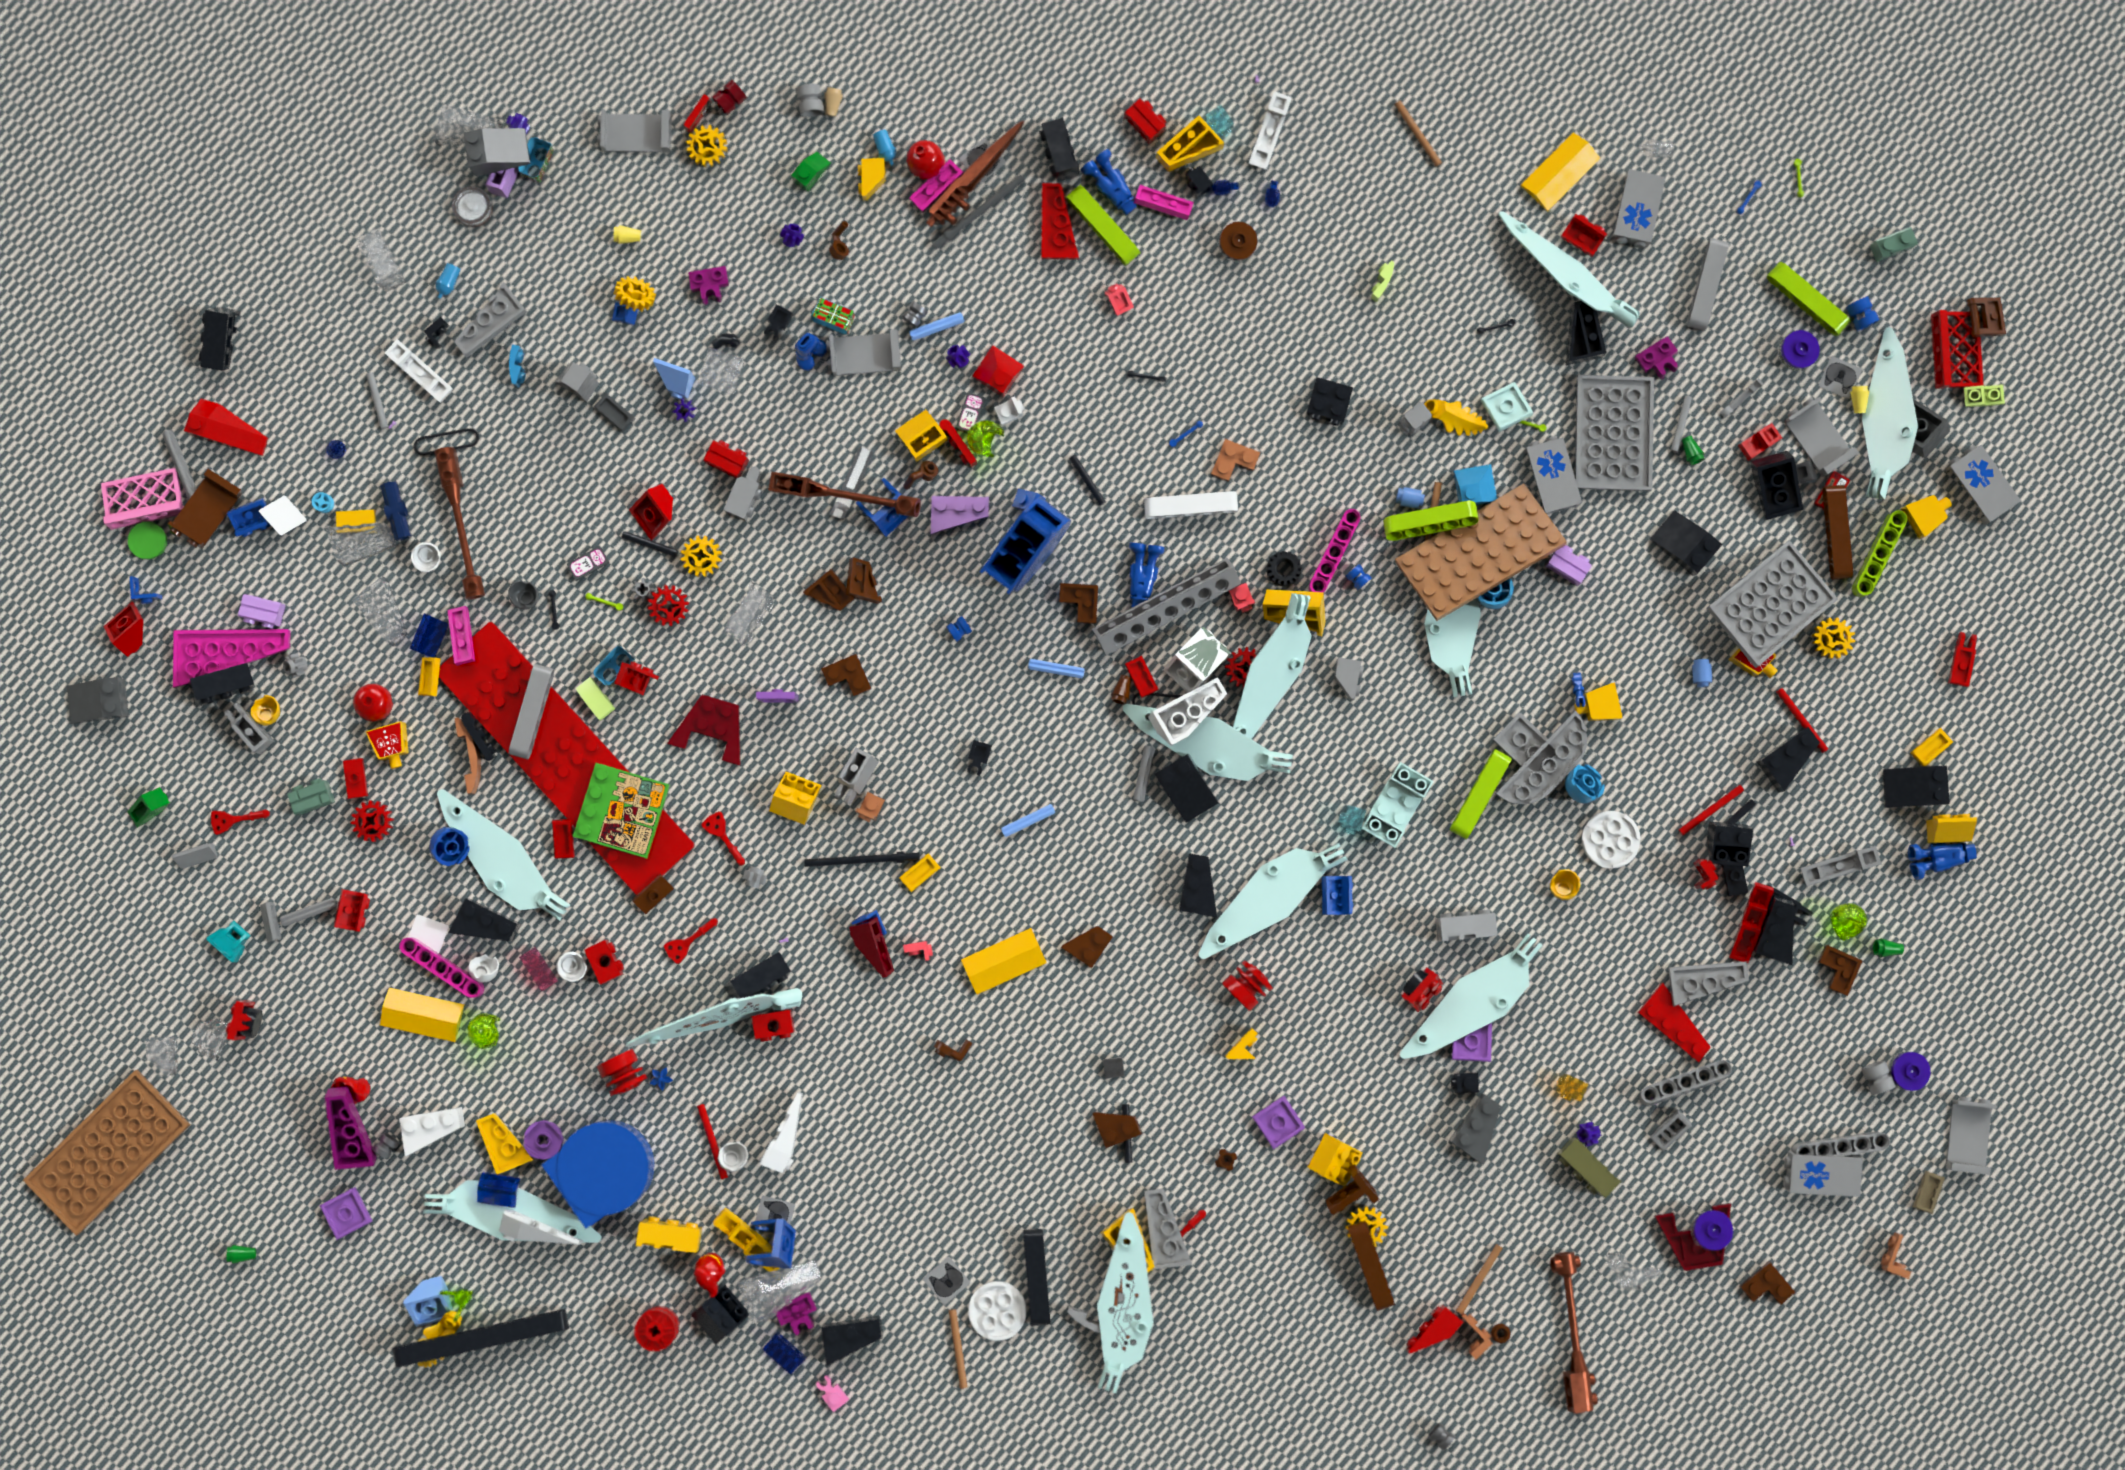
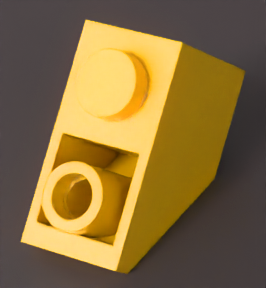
[858,158,885,201]

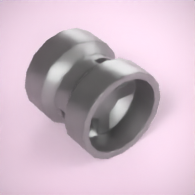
[902,301,928,328]
[372,1132,399,1160]
[1428,1422,1455,1451]

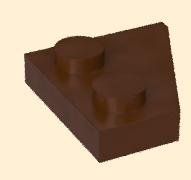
[846,557,882,604]
[803,569,856,611]
[1061,926,1113,968]
[1092,1112,1143,1148]

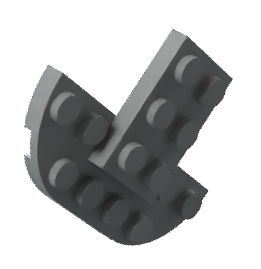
[1493,711,1587,805]

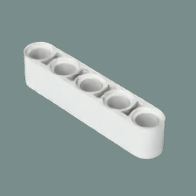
[1144,491,1238,519]

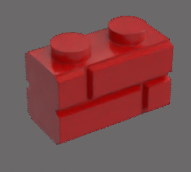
[1124,98,1166,144]
[703,440,749,479]

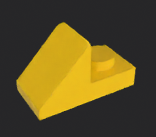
[1225,1028,1258,1059]

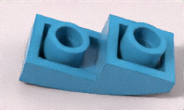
[509,344,526,388]

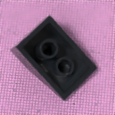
[1750,451,1804,520]
[1650,510,1723,576]
[1155,754,1219,823]
[1883,765,1950,808]

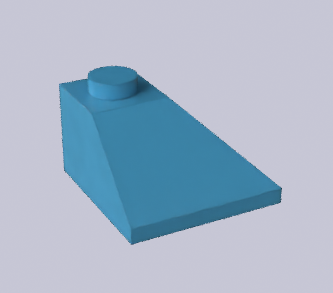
[1453,464,1497,505]

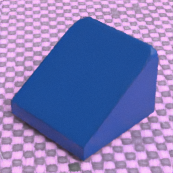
[612,302,638,325]

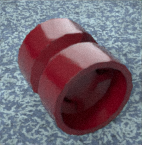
[712,79,747,116]

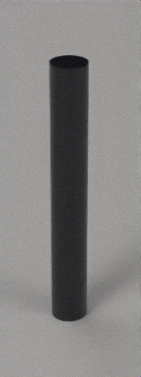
[1069,454,1106,506]
[621,531,678,557]
[1725,799,1756,824]
[1122,1104,1132,1163]

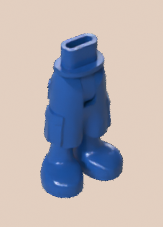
[1080,149,1138,215]
[795,333,827,371]
[1129,542,1165,607]
[1908,843,1977,880]

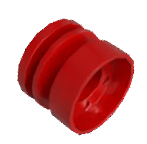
[1222,960,1273,1012]
[596,1049,648,1096]
[635,1306,680,1351]

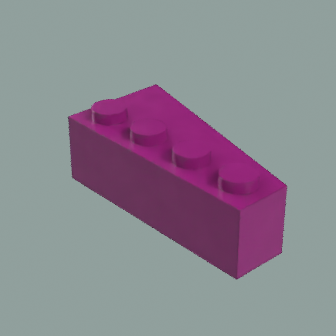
[325,1087,377,1170]

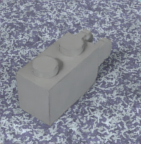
[723,466,762,521]
[224,702,275,754]
[834,747,879,805]

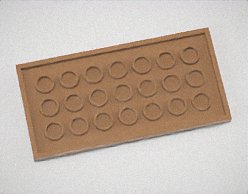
[1395,483,1567,621]
[23,1070,191,1236]

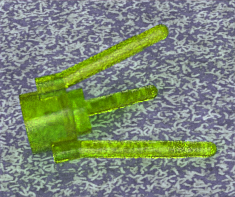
[439,1289,474,1322]

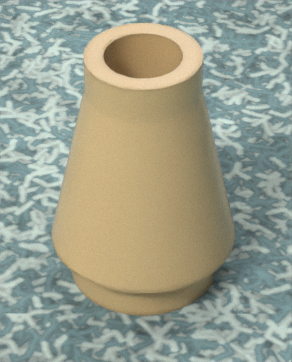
[824,88,843,117]

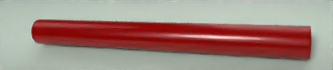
[1776,688,1829,753]
[1678,785,1744,836]
[697,1104,728,1180]

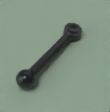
[1477,319,1515,334]
[1127,370,1166,382]
[549,590,560,630]

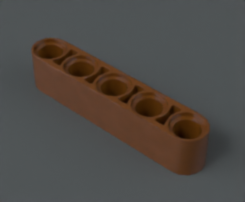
[1822,485,1853,580]
[1347,1220,1395,1311]

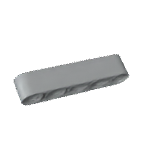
[1686,238,1729,331]
[509,664,554,759]
[1639,1060,1732,1106]
[1791,1132,1890,1156]

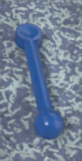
[1737,181,1762,214]
[1169,421,1203,447]

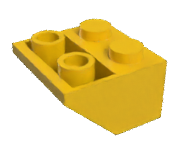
[895,409,948,462]
[769,772,821,825]
[1926,814,1977,843]
[1307,1133,1363,1187]

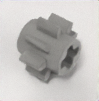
[631,578,656,603]
[283,653,308,678]
[742,866,767,889]

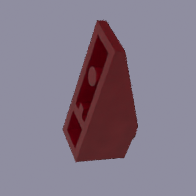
[849,917,894,978]

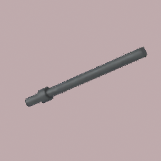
[932,174,1025,250]

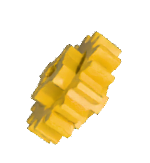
[686,125,728,167]
[613,276,656,312]
[680,535,722,577]
[1812,617,1855,659]
[1345,1206,1388,1247]

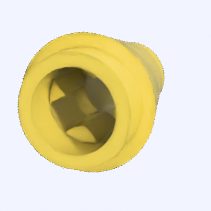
[614,225,641,244]
[1850,386,1870,413]

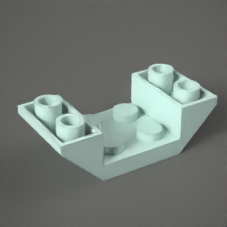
[1362,762,1434,848]

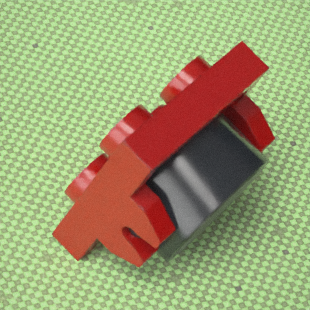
[1401,967,1443,1012]
[226,1000,263,1041]

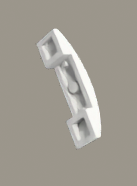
[1249,91,1292,170]
[385,339,453,403]

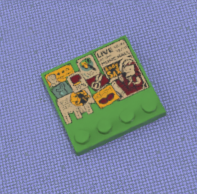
[573,763,670,859]

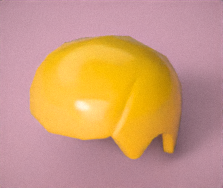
[250,695,280,726]
[1550,869,1580,900]

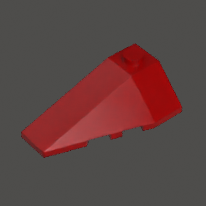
[184,398,269,456]

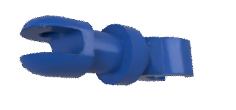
[1572,672,1585,707]

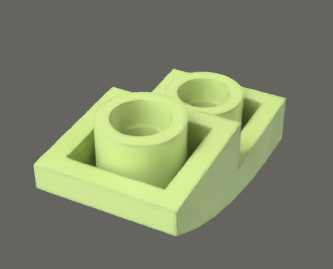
[1371,260,1394,302]
[1964,385,2005,407]
[576,677,615,721]

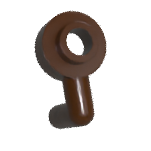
[829,221,849,260]
[903,461,938,490]
[934,1039,973,1061]

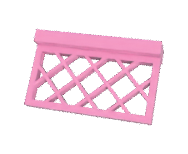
[101,468,184,530]

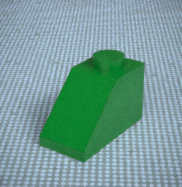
[791,151,831,193]
[127,787,170,828]

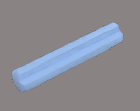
[909,312,964,340]
[1028,659,1085,678]
[1001,804,1055,837]

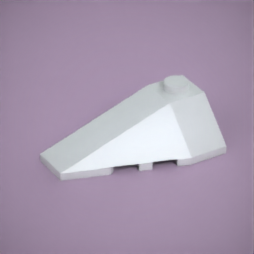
[1148,677,1227,746]
[760,1092,803,1173]
[499,1210,583,1245]

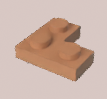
[1211,439,1261,482]

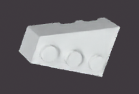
[399,1107,465,1157]

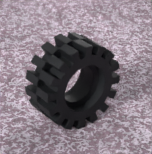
[1266,551,1302,587]

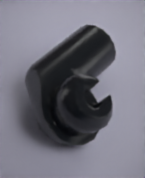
[711,333,740,350]

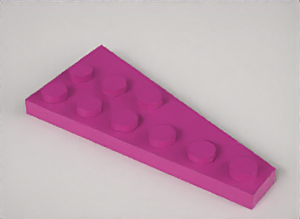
[173,629,290,688]

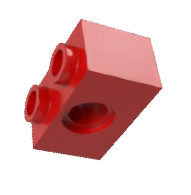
[584,940,624,985]
[751,1009,795,1042]

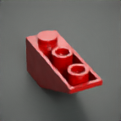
[1406,1305,1463,1354]

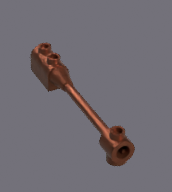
[434,447,485,600]
[768,472,921,517]
[1550,1252,1598,1414]

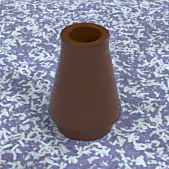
[1111,675,1131,705]

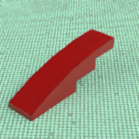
[1729,882,1774,963]

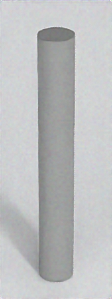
[366,373,388,429]
[1671,396,1692,452]

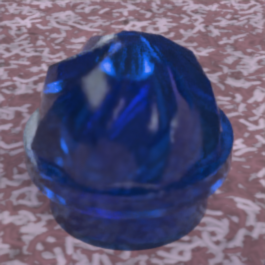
[326,440,346,459]

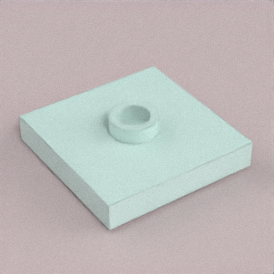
[1481,382,1533,432]

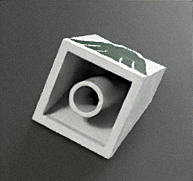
[1163,627,1231,693]

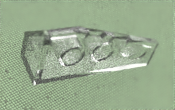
[738,1260,822,1324]

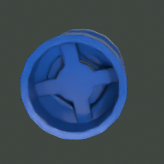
[1345,564,1372,591]
[946,616,972,642]

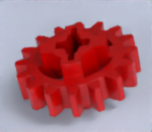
[647,584,689,626]
[1225,647,1257,688]
[351,800,394,842]

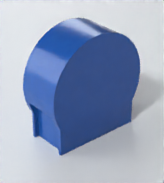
[980,497,1071,594]
[541,1120,654,1229]

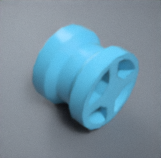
[312,492,334,513]

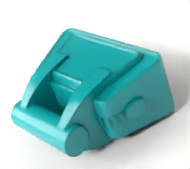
[206,921,251,963]

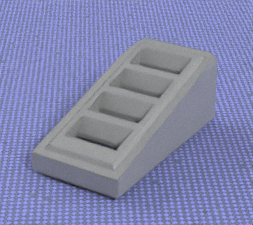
[1650,1109,1692,1152]

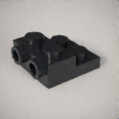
[1306,377,1353,426]

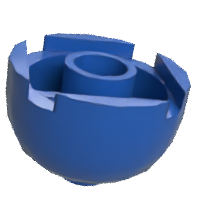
[429,827,470,866]

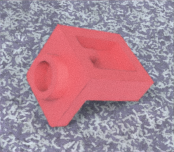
[1104,284,1134,316]
[1228,583,1255,613]
[903,941,933,961]

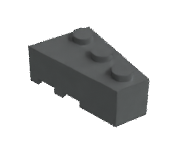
[1449,1093,1501,1165]

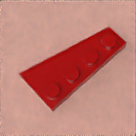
[1041,183,1079,260]
[1637,983,1711,1062]

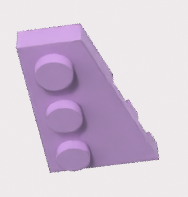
[931,496,989,535]

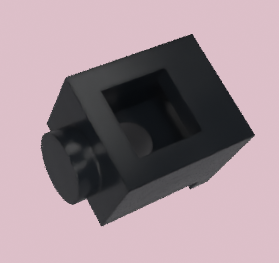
[1185,165,1213,199]

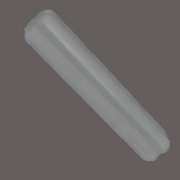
[1133,745,1155,802]
[280,898,337,926]

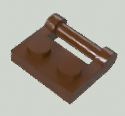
[1966,297,2006,338]

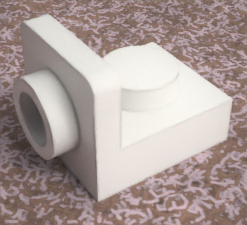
[994,396,1024,426]

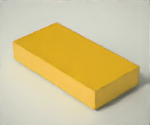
[336,510,376,531]
[418,657,440,697]
[1910,728,1953,767]
[899,853,941,893]

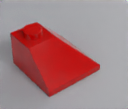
[972,345,1024,398]
[629,483,673,540]
[103,601,144,657]

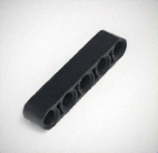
[1023,1228,1051,1326]

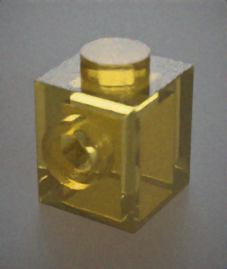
[1556,1073,1589,1102]

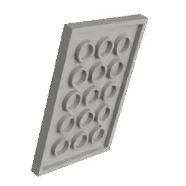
[1575,375,1654,491]
[1706,540,1838,668]

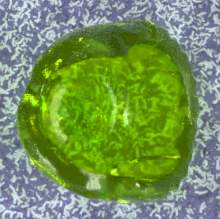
[967,420,1004,458]
[1830,903,1868,941]
[467,1013,501,1049]

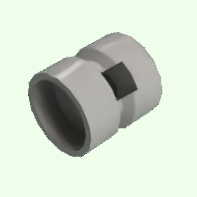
[796,84,824,117]
[1861,1061,1896,1095]

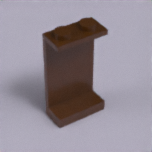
[168,469,242,549]

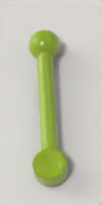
[1793,159,1804,198]
[1518,420,1547,432]
[585,593,624,611]

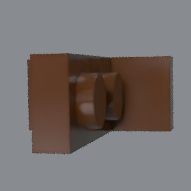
[1325,1164,1380,1215]

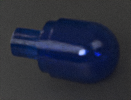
[1212,180,1239,196]
[1264,180,1281,208]

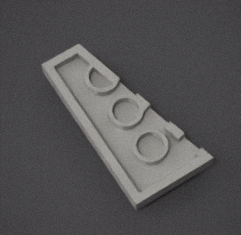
[454,282,527,358]
[1668,962,1749,1007]
[1144,1188,1192,1269]

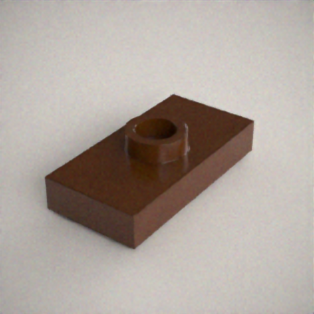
[632,874,674,914]

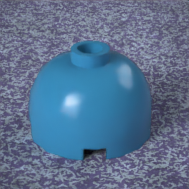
[1477,578,1514,610]
[1565,764,1605,804]

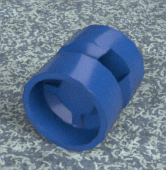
[1845,296,1880,331]

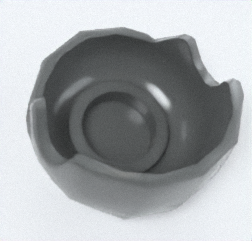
[508,580,539,610]

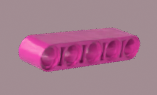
[1308,509,1361,593]
[399,938,484,998]

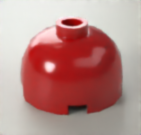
[906,140,945,180]
[353,684,393,722]

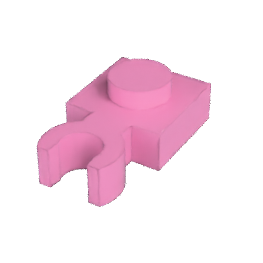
[816,1375,849,1412]

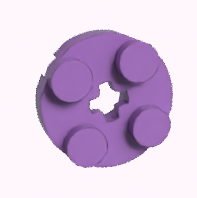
[524,1120,564,1159]

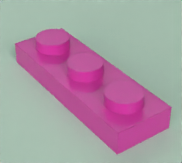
[909,159,963,213]
[1134,185,1194,220]
[447,606,475,666]

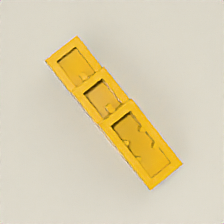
[713,1207,779,1275]

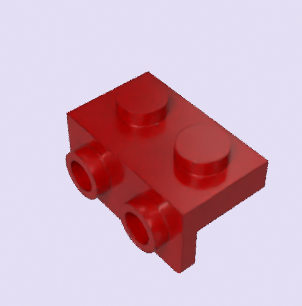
[1560,214,1607,257]
[614,661,659,695]
[1693,859,1719,890]
[333,889,370,932]

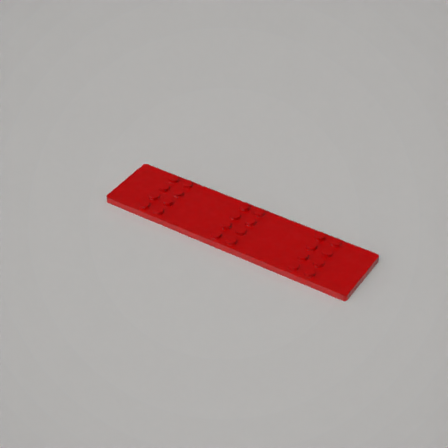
[439,622,695,895]

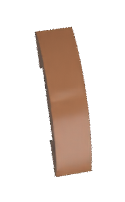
[454,718,481,795]

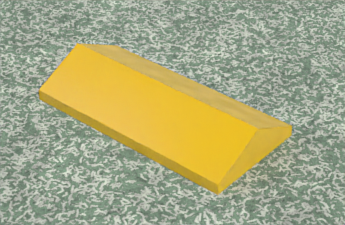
[1520,132,1600,212]
[961,928,1047,994]
[380,988,465,1042]

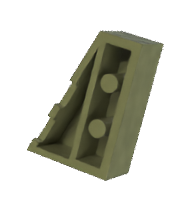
[1557,1137,1622,1198]

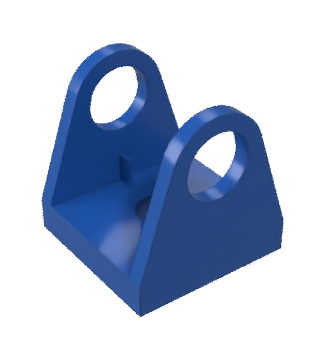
[856,478,909,537]
[746,1219,796,1268]

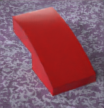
[1738,423,1782,461]

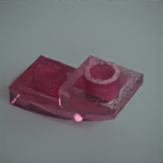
[519,947,558,992]

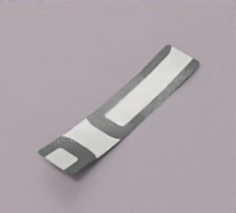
[830,447,873,519]

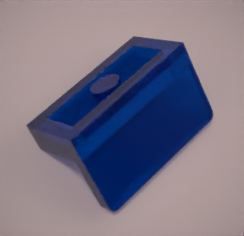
[409,613,449,658]
[477,1172,520,1208]
[763,1331,806,1374]

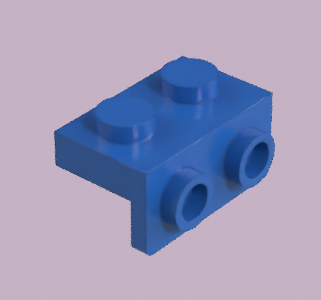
[227,498,270,537]
[1322,876,1353,915]

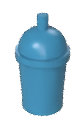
[873,129,897,166]
[436,263,461,299]

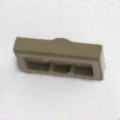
[1912,1170,1945,1214]

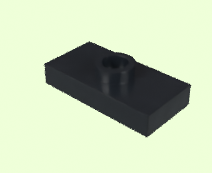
[1721,864,1749,897]

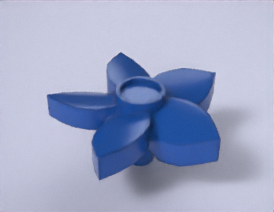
[650,1067,673,1091]

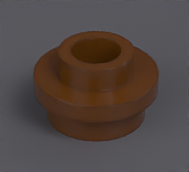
[1491,1323,1511,1343]

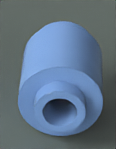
[1396,487,1425,509]
[1692,659,1713,687]

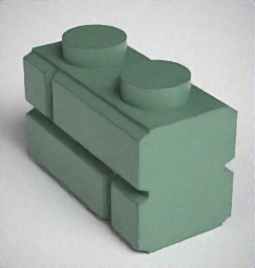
[1870,227,1918,262]
[287,778,335,816]

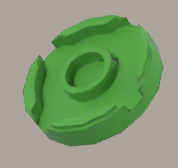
[128,522,167,560]

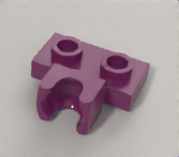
[688,266,729,305]
[1635,336,1678,380]
[773,1291,817,1336]

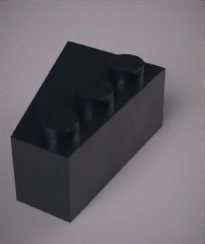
[1039,118,1079,182]
[1565,301,1607,366]
[199,307,241,371]
[189,663,254,707]
[1756,727,1820,793]
[1178,853,1217,918]
[1754,894,1795,966]
[448,898,522,941]
[724,952,791,999]
[821,1316,883,1366]

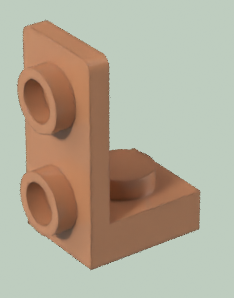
[856,792,885,822]
[1881,1232,1911,1279]
[1461,1313,1493,1360]

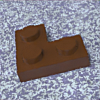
[1059,583,1098,624]
[821,654,872,697]
[1818,945,1863,996]
[1739,1261,1796,1305]

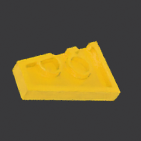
[476,1113,534,1175]

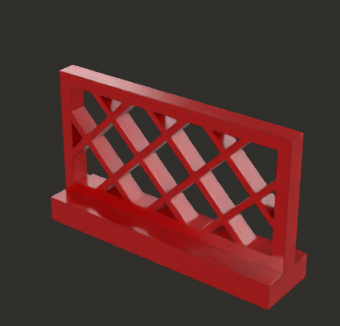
[1931,310,1984,389]

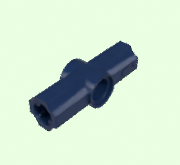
[380,481,412,541]

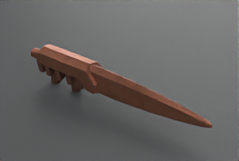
[926,121,1024,228]

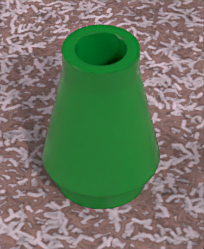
[1682,436,1705,465]
[1873,938,1904,957]
[227,1245,256,1264]

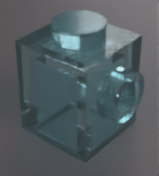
[1205,105,1234,137]
[1338,805,1366,835]

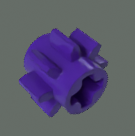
[505,113,530,134]
[779,223,805,247]
[946,345,971,368]
[672,398,697,422]
[1576,1121,1602,1147]

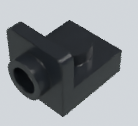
[424,317,449,349]
[1451,1073,1479,1094]

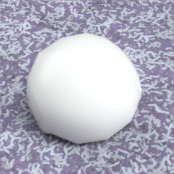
[411,542,441,572]
[556,952,587,982]
[468,954,499,982]
[718,1141,749,1172]

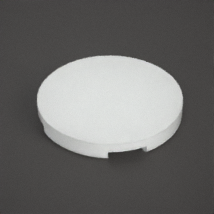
[1582,811,1640,869]
[968,1281,1027,1341]

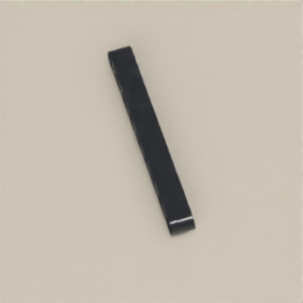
[392,1309,569,1368]

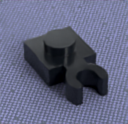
[764,304,794,341]
[967,740,992,776]

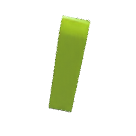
[1066,185,1141,266]
[1766,262,1851,336]
[1383,500,1479,541]
[1852,510,1907,598]
[1449,749,1512,840]

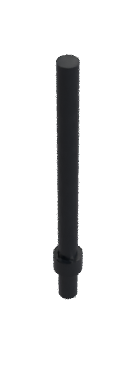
[804,851,920,867]

